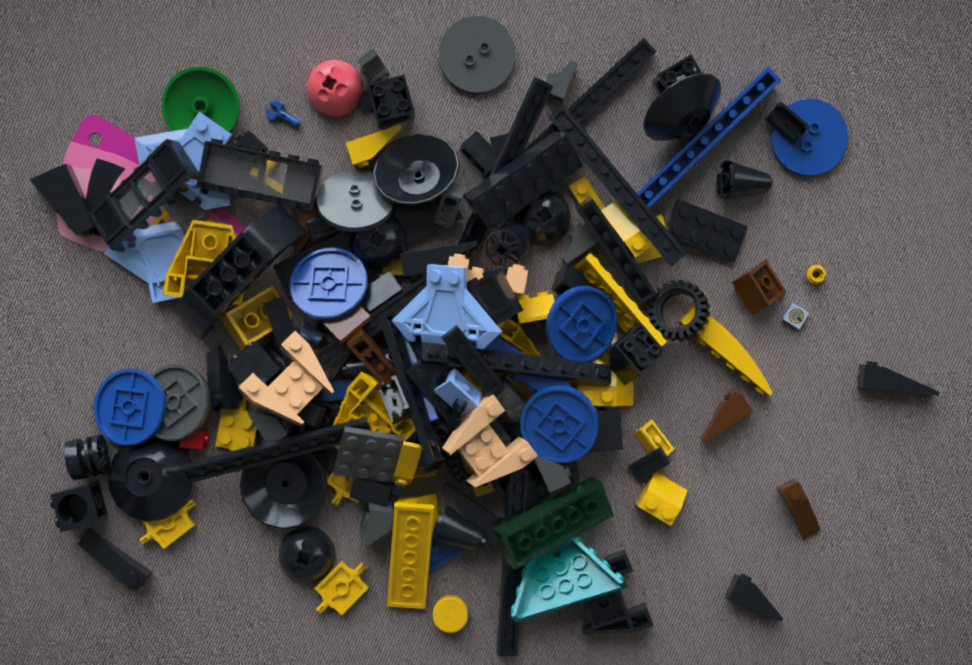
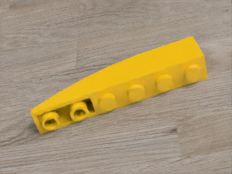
[679,304,773,396]

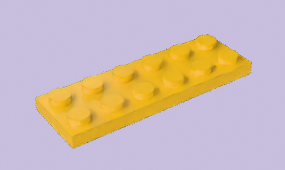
[573,253,666,347]
[387,502,434,609]

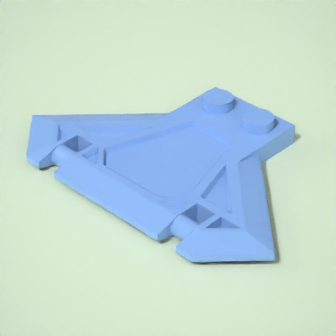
[134,112,233,210]
[104,221,187,303]
[391,264,502,349]

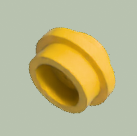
[806,265,826,284]

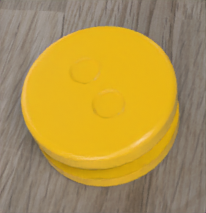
[433,595,468,633]

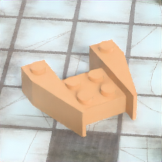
[448,254,528,296]
[238,331,334,427]
[442,393,537,487]

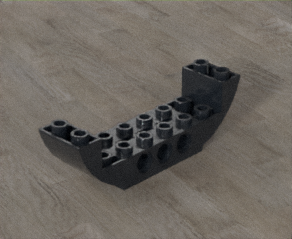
[174,205,308,340]

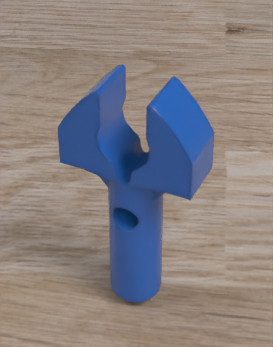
[265,101,300,127]

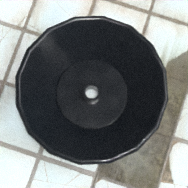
[643,73,722,141]
[373,134,460,206]
[108,436,193,522]
[239,452,328,530]

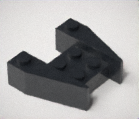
[582,549,654,634]

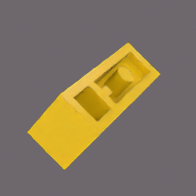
[346,124,403,168]
[601,200,651,258]
[391,441,422,486]

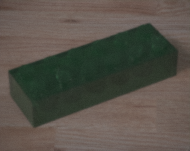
[493,477,614,569]

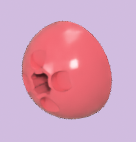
[306,60,363,117]

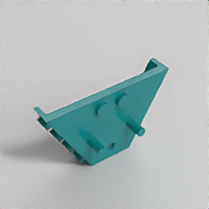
[510,532,627,622]

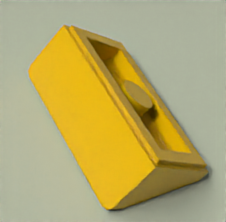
[634,419,675,456]

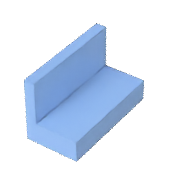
[434,368,483,416]

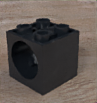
[653,54,702,94]
[366,74,415,128]
[600,323,666,385]
[227,340,286,387]
[589,406,623,452]
[50,480,109,532]

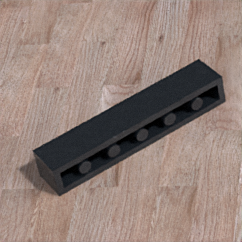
[575,196,657,304]

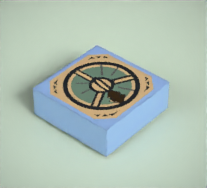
[782,303,809,329]

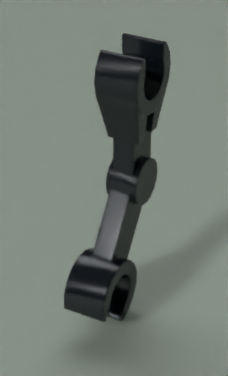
[435,398,467,438]

